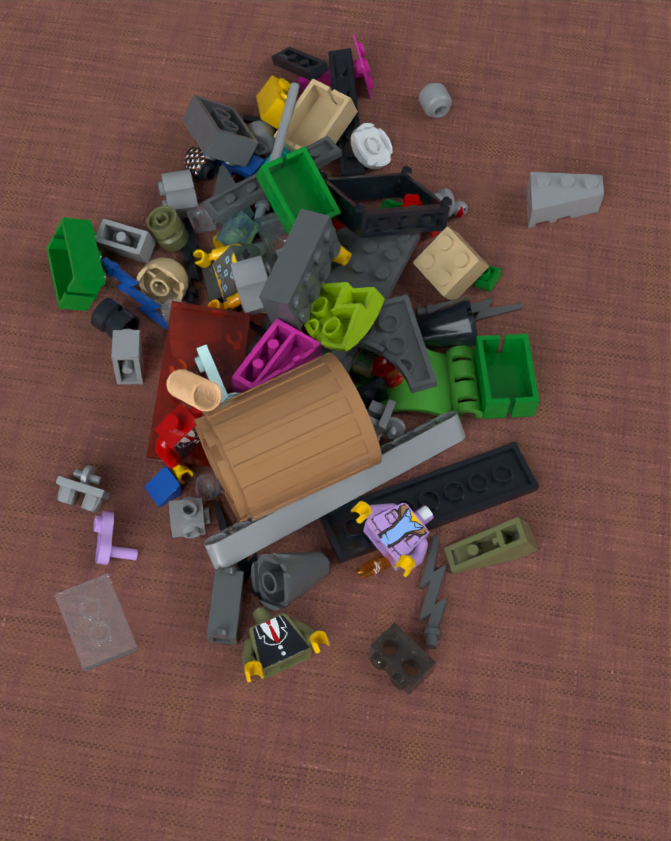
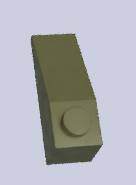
[444,517,538,574]

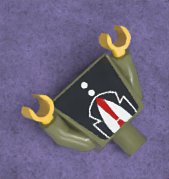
[241,606,330,682]

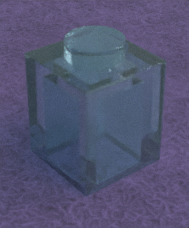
[216,211,260,246]

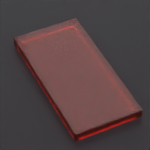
[146,301,251,468]

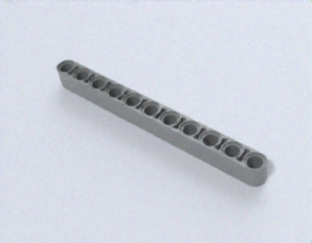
[204,411,466,569]

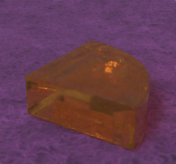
[355,555,392,579]

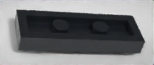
[271,46,329,80]

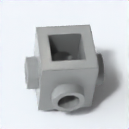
[169,496,210,539]

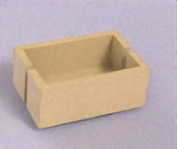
[273,79,358,152]

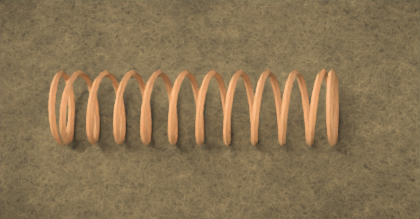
[167,369,222,412]

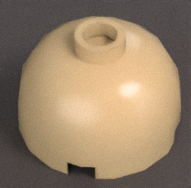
[136,257,189,309]

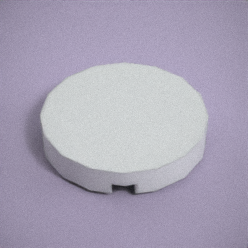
[351,123,393,170]

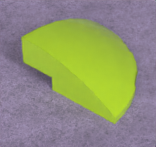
[304,282,385,352]

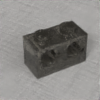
[369,623,436,695]

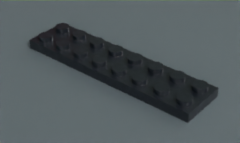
[319,442,539,564]

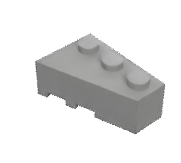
[526,172,604,228]

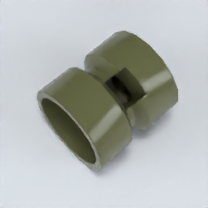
[146,206,189,252]

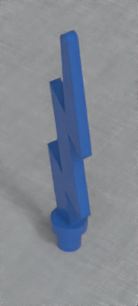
[101,257,171,332]

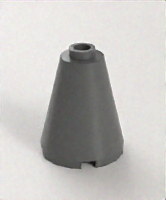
[251,551,330,610]

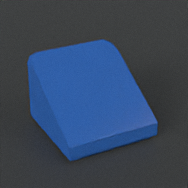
[144,467,182,508]

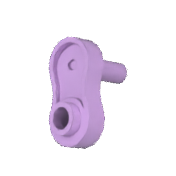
[93,510,138,565]

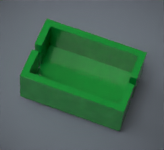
[256,146,341,236]
[46,217,106,311]
[473,334,539,419]

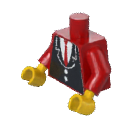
[155,403,202,484]

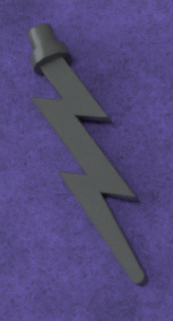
[416,298,524,321]
[419,535,448,649]

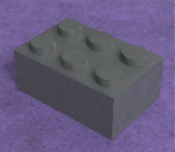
[182,95,258,167]

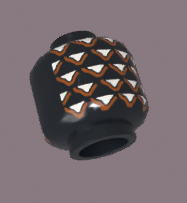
[184,146,220,181]

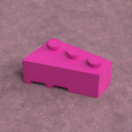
[232,318,322,393]

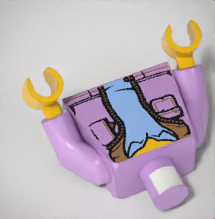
[351,501,434,577]

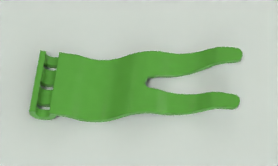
[349,346,482,419]

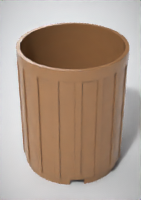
[193,352,382,523]

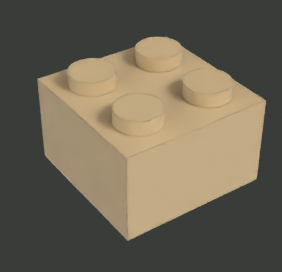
[413,226,489,300]

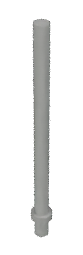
[254,83,300,223]

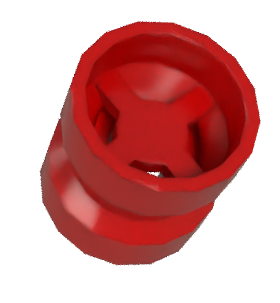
[372,356,404,388]

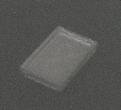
[54,573,138,672]

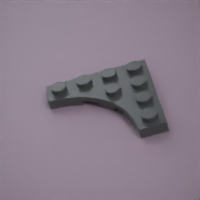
[311,294,437,393]

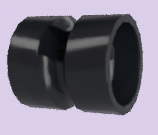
[91,298,140,339]

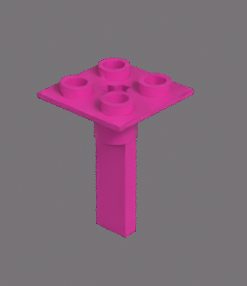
[298,34,374,99]

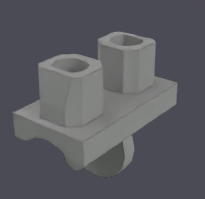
[367,399,405,442]
[56,465,110,513]

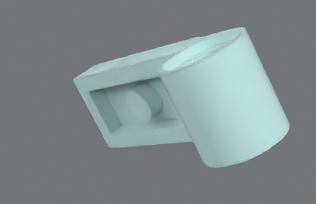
[194,345,240,403]

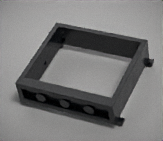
[320,166,452,238]

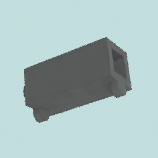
[207,566,245,645]

